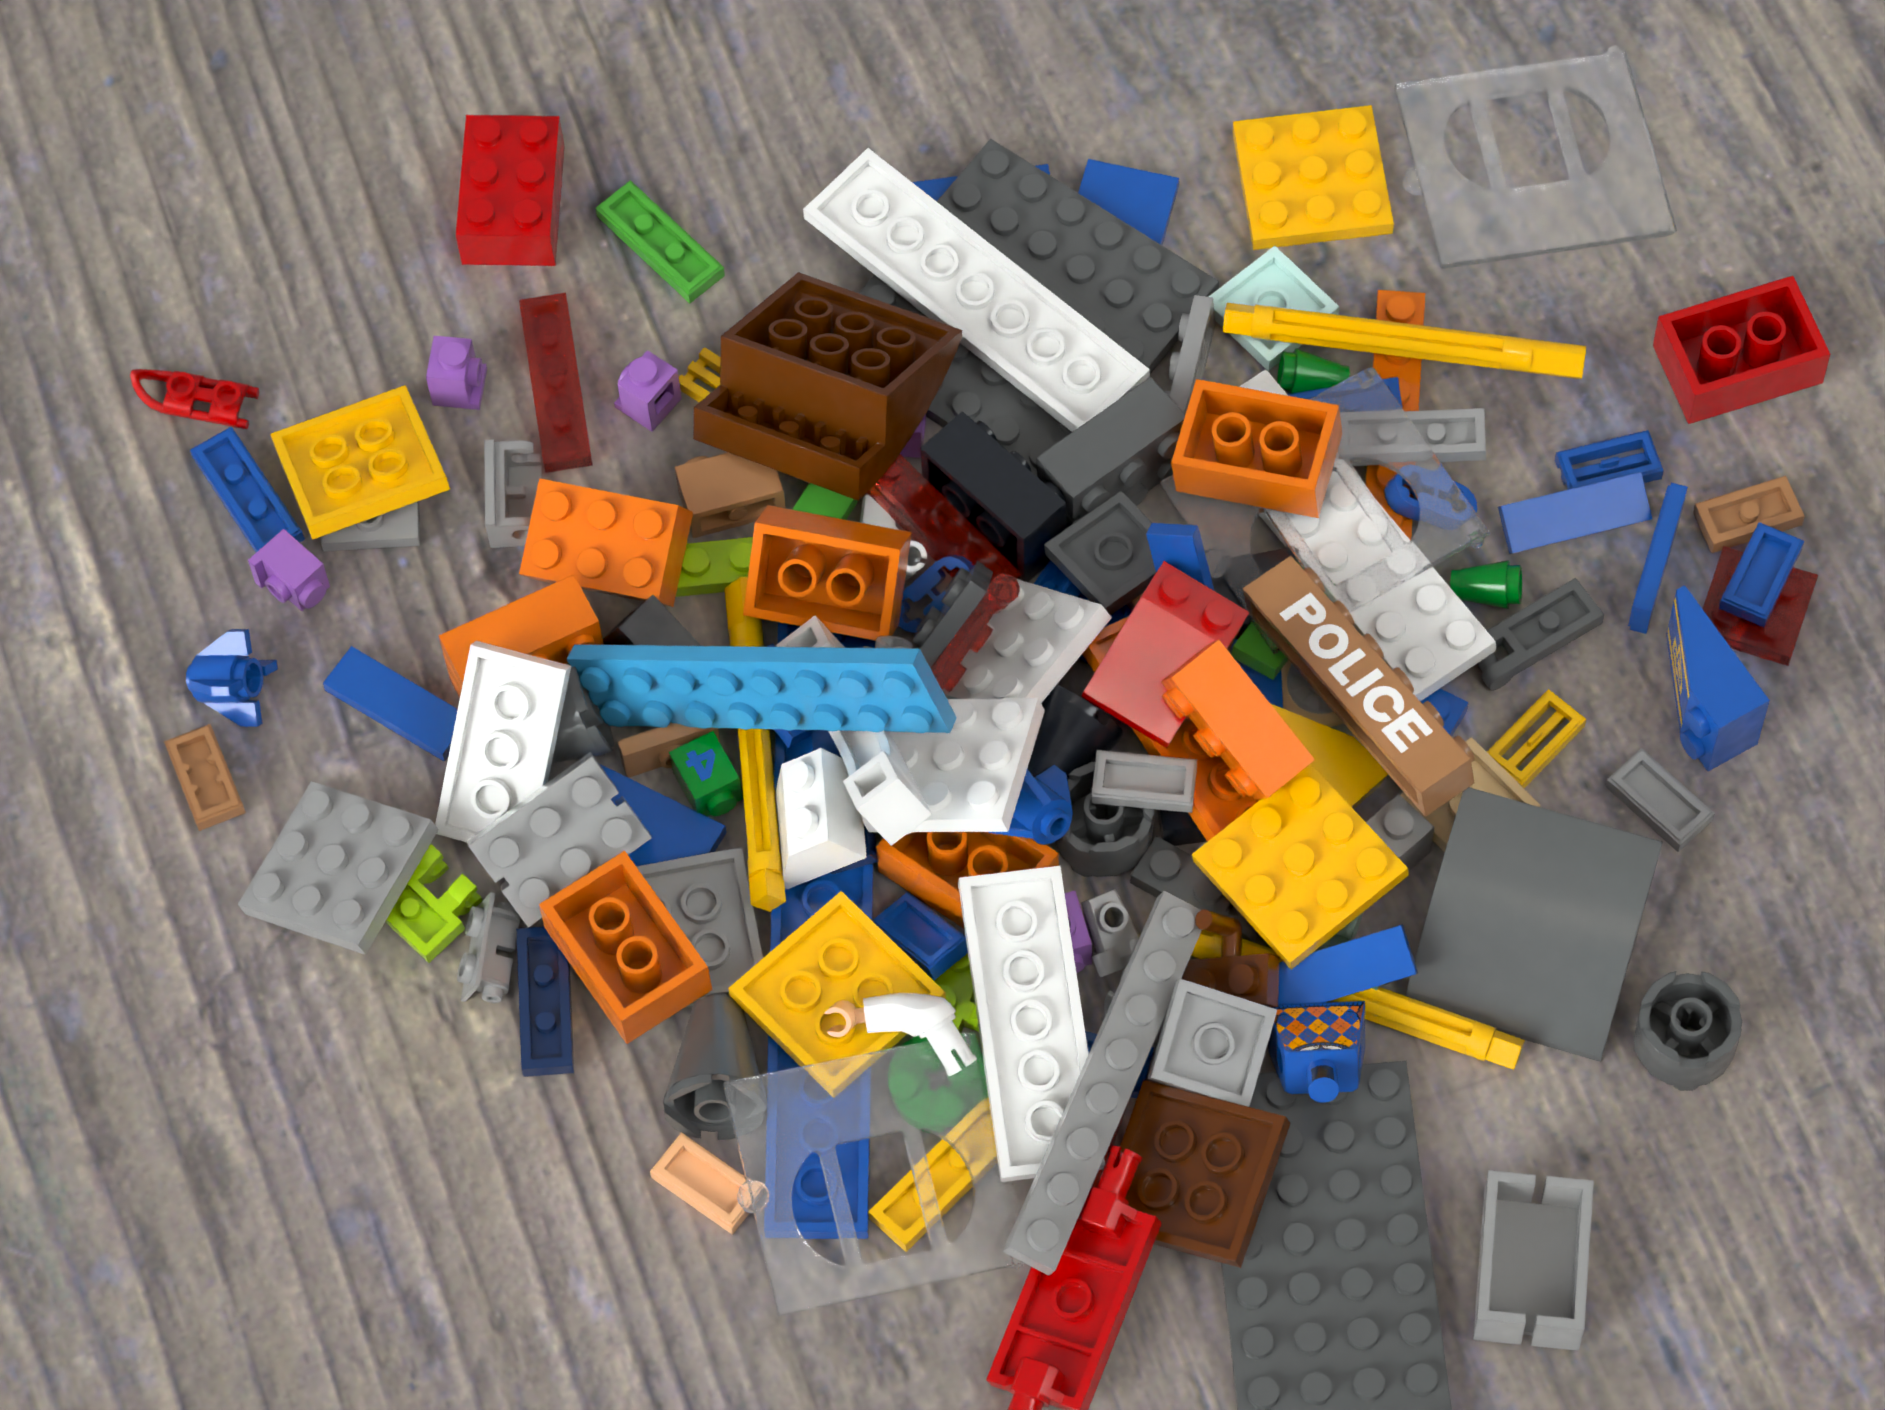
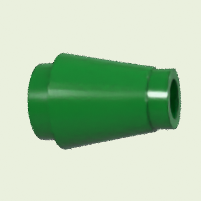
[1277,348,1350,394]
[1450,560,1522,609]

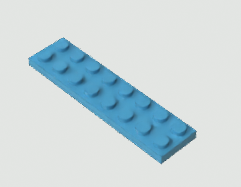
[567,645,957,733]

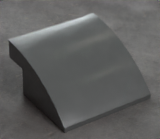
[1405,787,1663,1062]

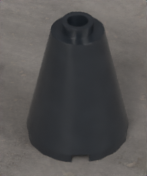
[1027,684,1123,779]

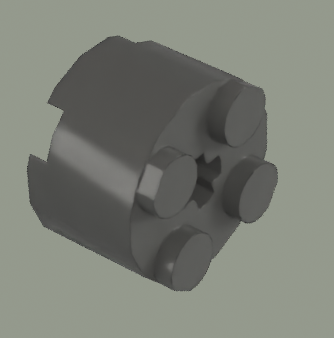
[1055,762,1154,877]
[1634,971,1742,1091]

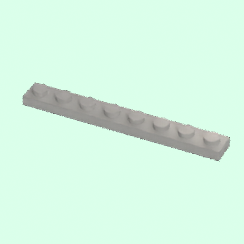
[1002,891,1202,1276]

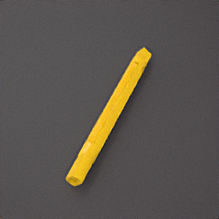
[1223,303,1586,379]
[725,577,786,912]
[1191,930,1525,1070]

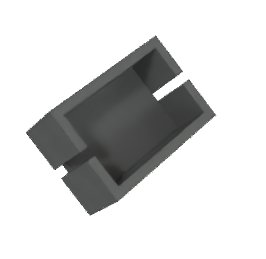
[1036,377,1185,529]

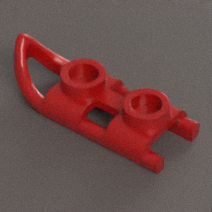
[130,369,259,429]

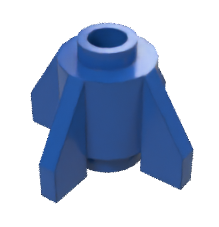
[186,629,278,727]
[988,765,1073,845]

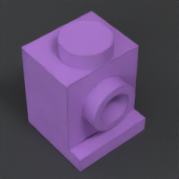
[426,336,487,410]
[614,350,682,432]
[248,529,330,611]

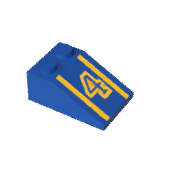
[1666,585,1770,772]

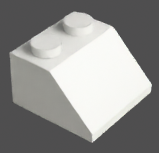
[775,748,867,889]

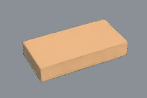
[650,1132,764,1235]

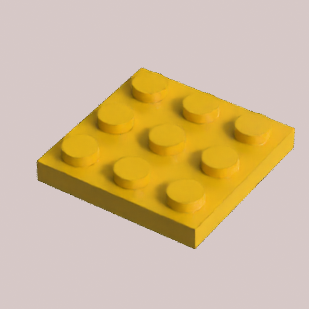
[1232,105,1394,250]
[270,385,450,540]
[1192,763,1409,970]
[728,891,946,1099]

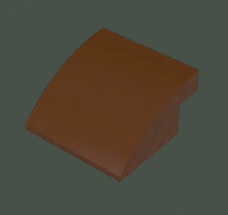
[693,272,963,501]

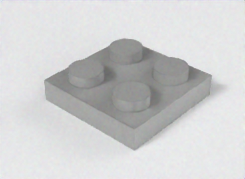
[1147,979,1277,1107]

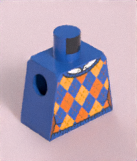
[1268,1001,1365,1103]

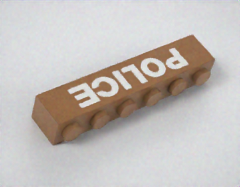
[1243,556,1475,817]

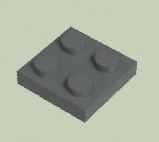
[1044,491,1156,616]
[912,561,993,668]

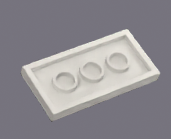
[435,641,571,843]

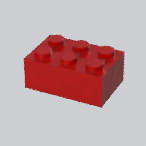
[456,115,565,266]
[1653,276,1831,424]

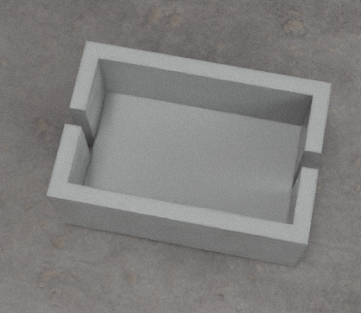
[468,752,652,928]
[1473,1170,1594,1351]

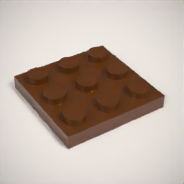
[1120,1080,1291,1268]

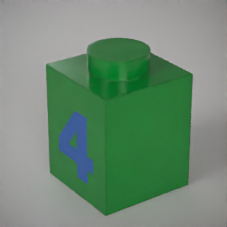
[669,731,744,817]

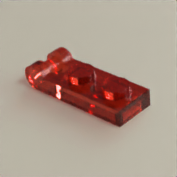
[931,574,1020,692]

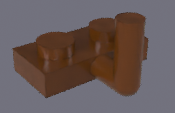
[1182,909,1280,1008]

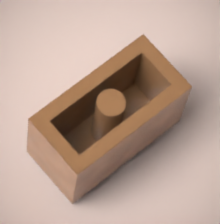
[675,452,785,539]

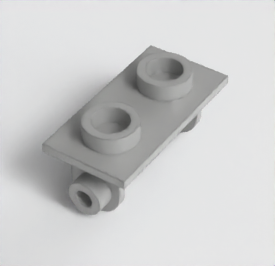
[457,892,520,1003]

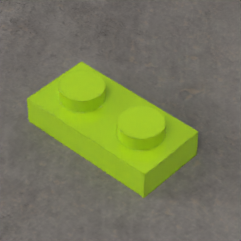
[676,537,753,597]

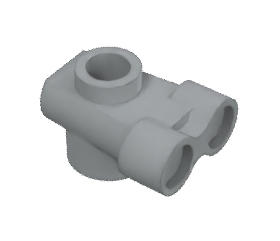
[1081,889,1140,977]

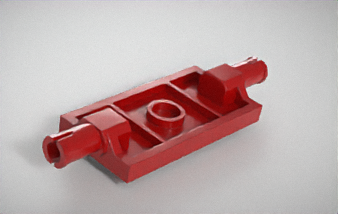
[986,1145,1162,1410]

